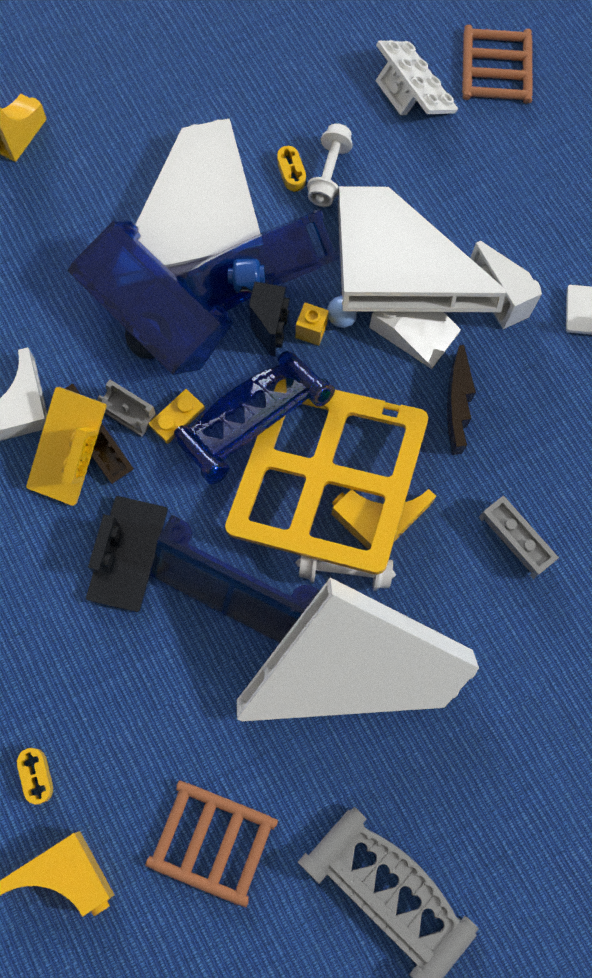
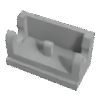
[97,380,157,437]

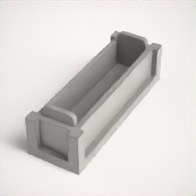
[479,495,559,579]

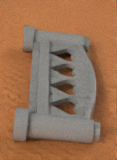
[298,807,479,978]

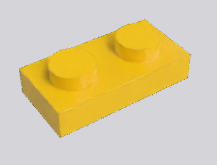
[148,389,205,444]

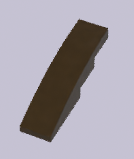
[447,345,476,455]
[51,383,134,484]

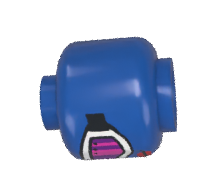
[228,259,265,293]

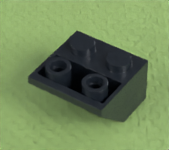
[249,282,290,356]

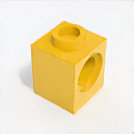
[295,303,329,346]

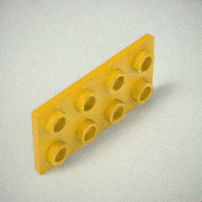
[26,387,107,506]

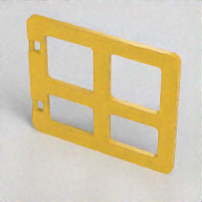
[225,379,428,575]

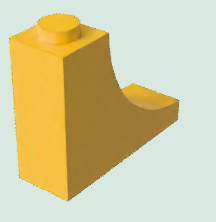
[0,94,47,162]
[331,489,436,550]
[0,831,114,917]

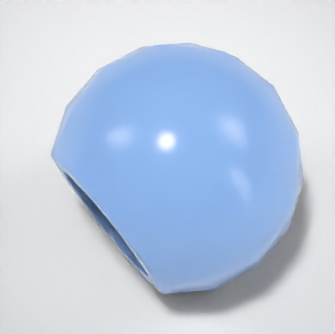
[327,295,356,328]

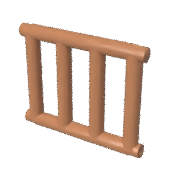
[462,25,533,104]
[145,780,278,908]

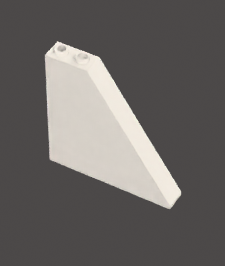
[113,118,264,288]
[338,186,506,312]
[237,578,479,721]

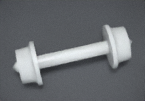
[307,124,353,207]
[295,556,396,591]

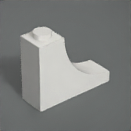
[0,348,48,441]

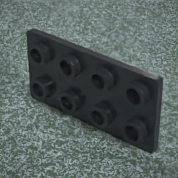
[86,496,168,612]

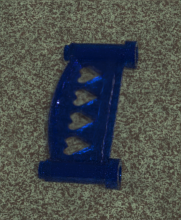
[174,351,335,484]

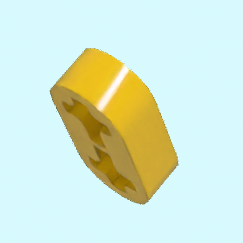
[277,146,306,192]
[17,748,53,804]

